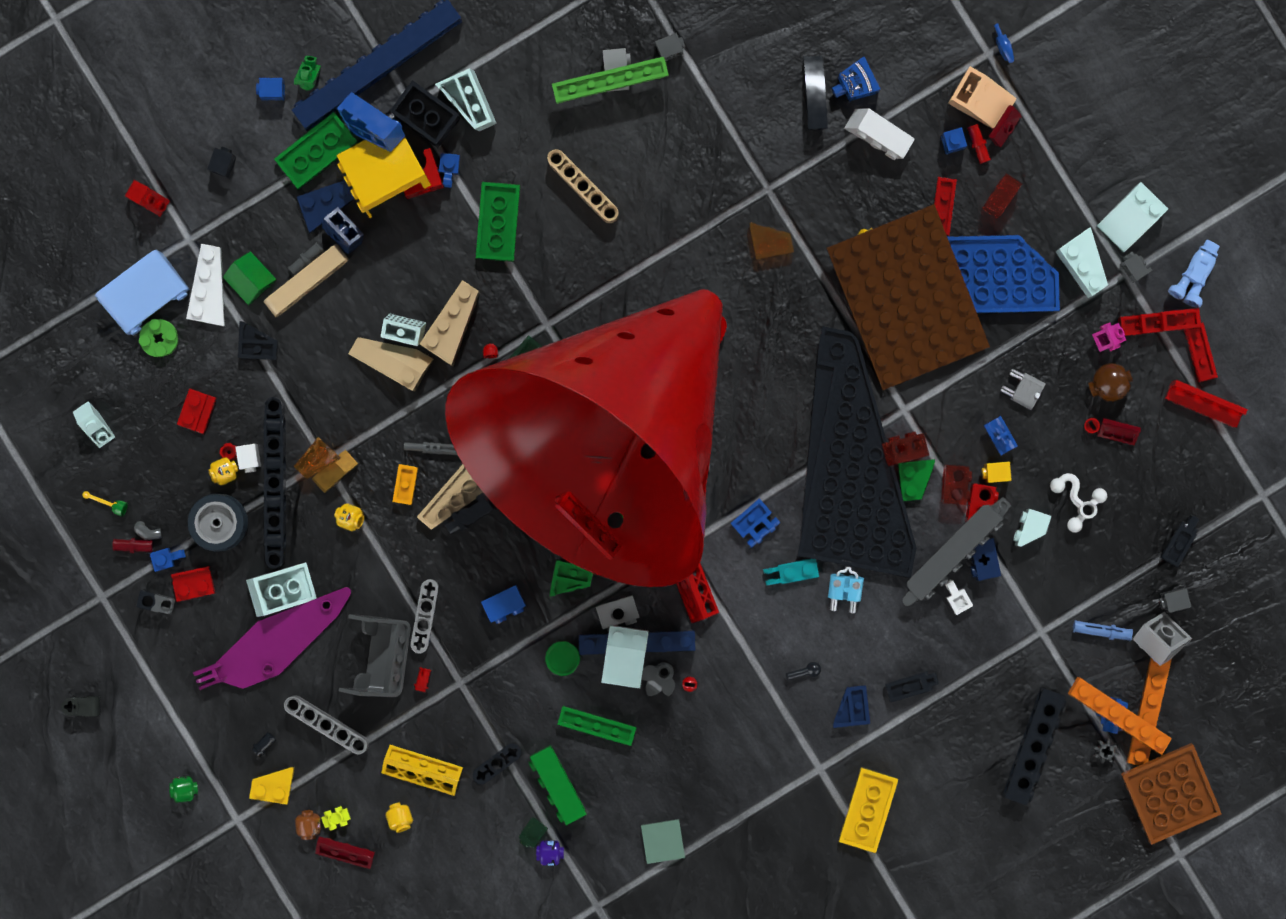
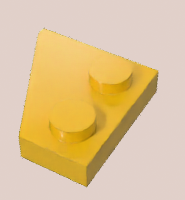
[249,767,294,805]

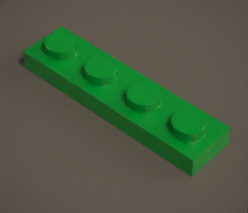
[557,706,637,746]

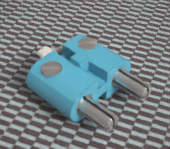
[828,567,864,613]

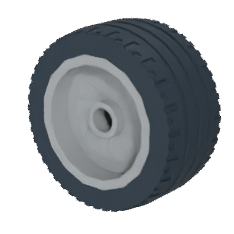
[188,494,248,552]

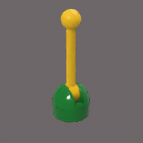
[82,491,128,517]

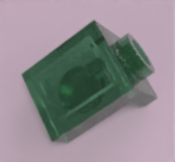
[518,817,548,849]

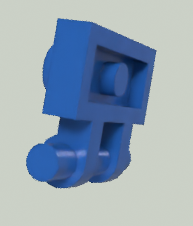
[730,498,780,548]

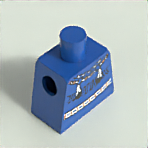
[831,57,880,101]

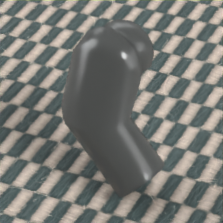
[134,521,162,540]

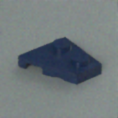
[833,685,870,728]

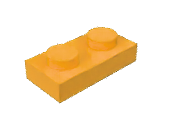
[392,464,418,505]

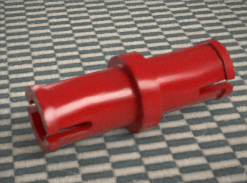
[967,124,991,164]

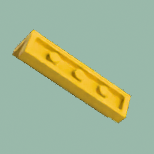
[381,745,463,796]

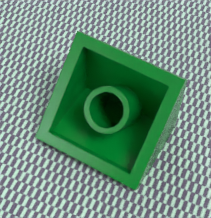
[223,251,277,305]

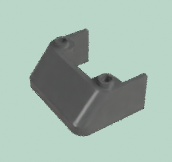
[339,614,411,697]

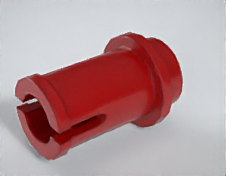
[414,667,431,692]

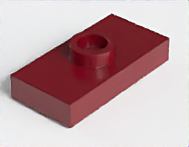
[989,105,1022,147]
[1097,418,1141,445]

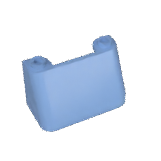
[95,250,190,336]

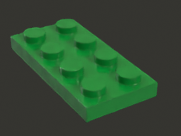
[274,112,358,190]
[476,182,520,262]

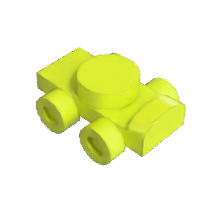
[321,806,351,831]

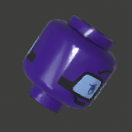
[536,841,564,866]

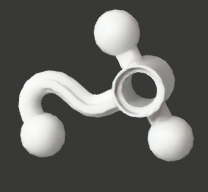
[1050,473,1107,533]

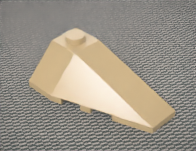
[348,337,434,392]

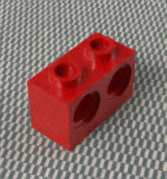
[965,483,999,522]

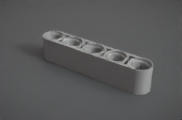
[284,695,369,754]

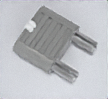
[1001,369,1045,410]

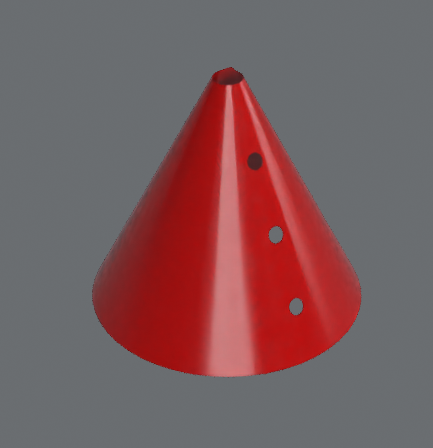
[445,289,727,587]

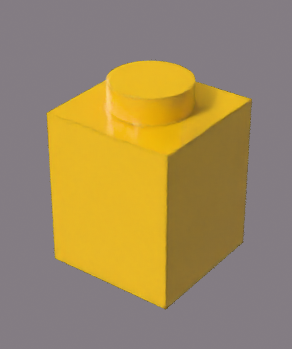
[981,462,1012,483]

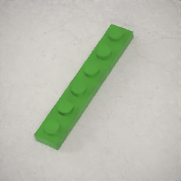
[552,57,669,103]

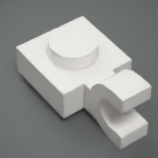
[945,579,973,615]

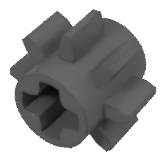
[1093,739,1118,763]

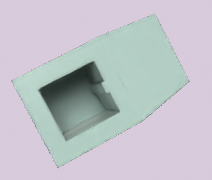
[73,401,115,448]
[1013,509,1051,547]

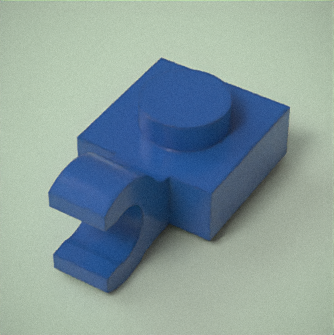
[439,153,460,188]
[149,548,186,572]

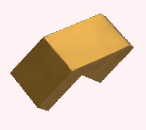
[312,449,358,493]

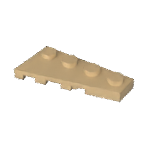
[417,464,483,530]

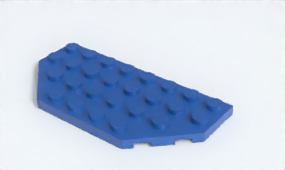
[947,235,1060,313]

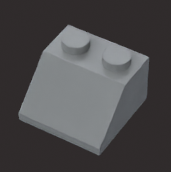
[1133,612,1192,666]

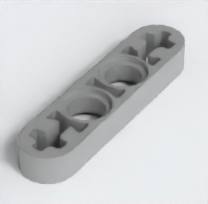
[411,579,439,653]

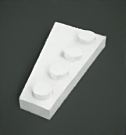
[186,244,225,326]

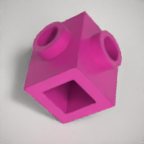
[1092,323,1126,352]

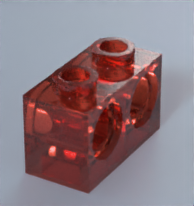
[982,173,1022,219]
[882,431,929,466]
[941,465,972,505]

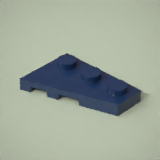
[297,180,355,234]

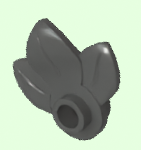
[641,662,675,696]

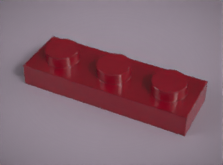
[315,836,375,869]

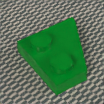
[897,459,935,501]
[549,559,593,597]

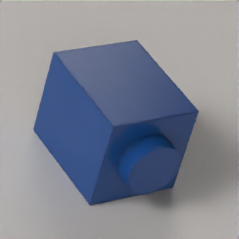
[256,78,285,100]
[940,127,967,154]

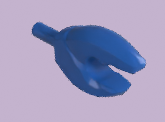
[994,24,1014,63]

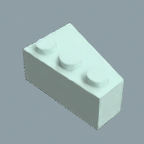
[435,68,497,131]
[1055,227,1108,298]

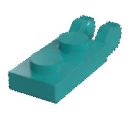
[763,559,819,585]

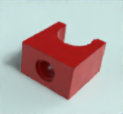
[404,148,444,199]

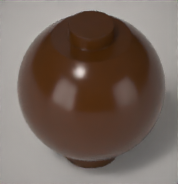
[1088,363,1133,401]

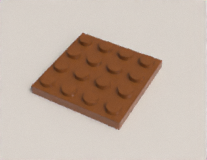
[1121,743,1222,845]

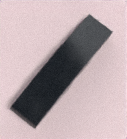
[803,56,828,130]

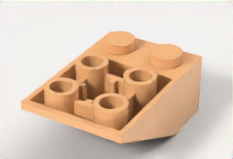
[948,66,1017,129]

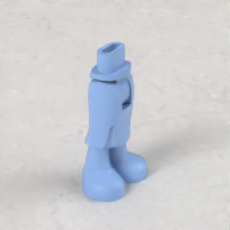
[1168,240,1220,308]

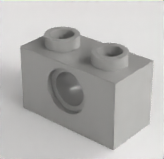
[596,595,640,631]

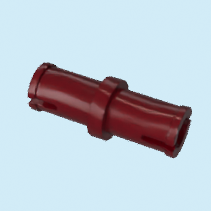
[113,538,153,553]

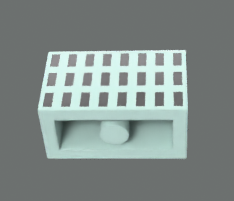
[381,314,426,346]

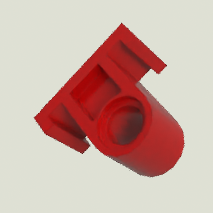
[125,180,170,217]

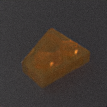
[749,223,794,260]
[294,437,341,479]

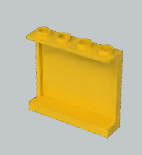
[337,137,431,218]

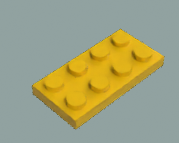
[839,767,898,853]

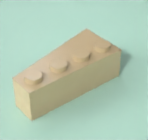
[420,280,480,367]

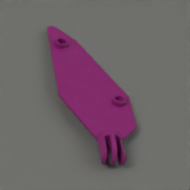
[193,587,351,690]

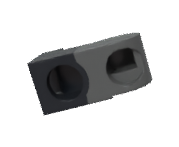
[136,589,176,614]

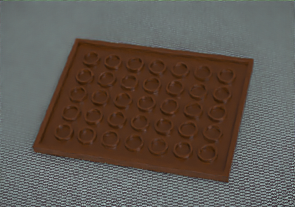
[826,204,990,390]

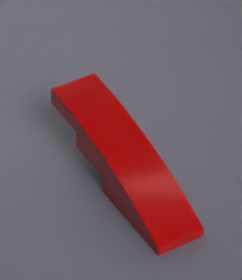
[1118,308,1201,336]

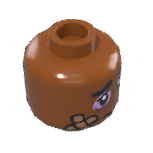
[295,810,321,840]

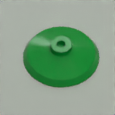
[545,641,580,676]

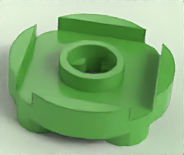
[139,319,179,357]

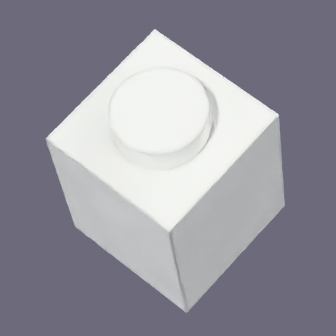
[236,444,261,473]

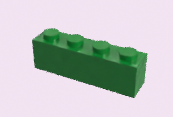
[529,745,587,825]

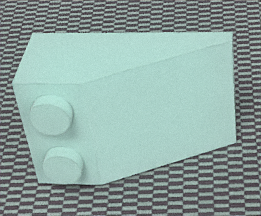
[1097,182,1168,252]
[246,562,317,617]
[601,625,649,688]

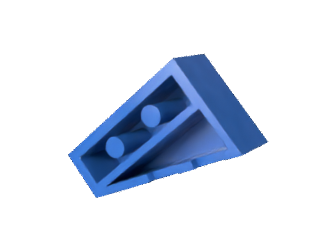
[337,92,405,152]

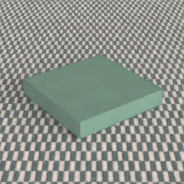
[641,819,685,864]

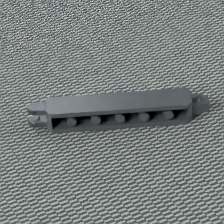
[902,497,1012,606]

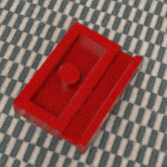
[177,389,217,434]
[171,566,215,602]

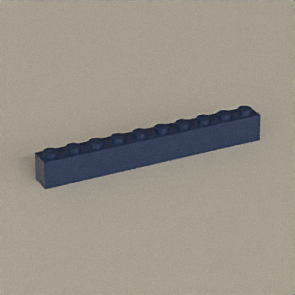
[292,0,462,132]

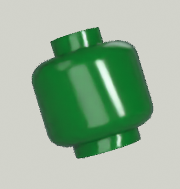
[169,776,198,803]

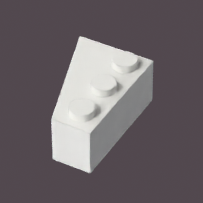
[844,108,914,160]

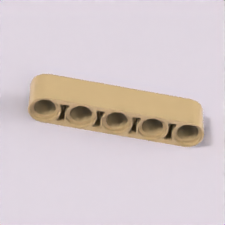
[547,149,619,224]
[264,244,349,317]

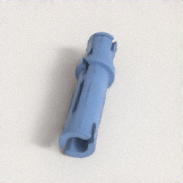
[1073,620,1133,641]

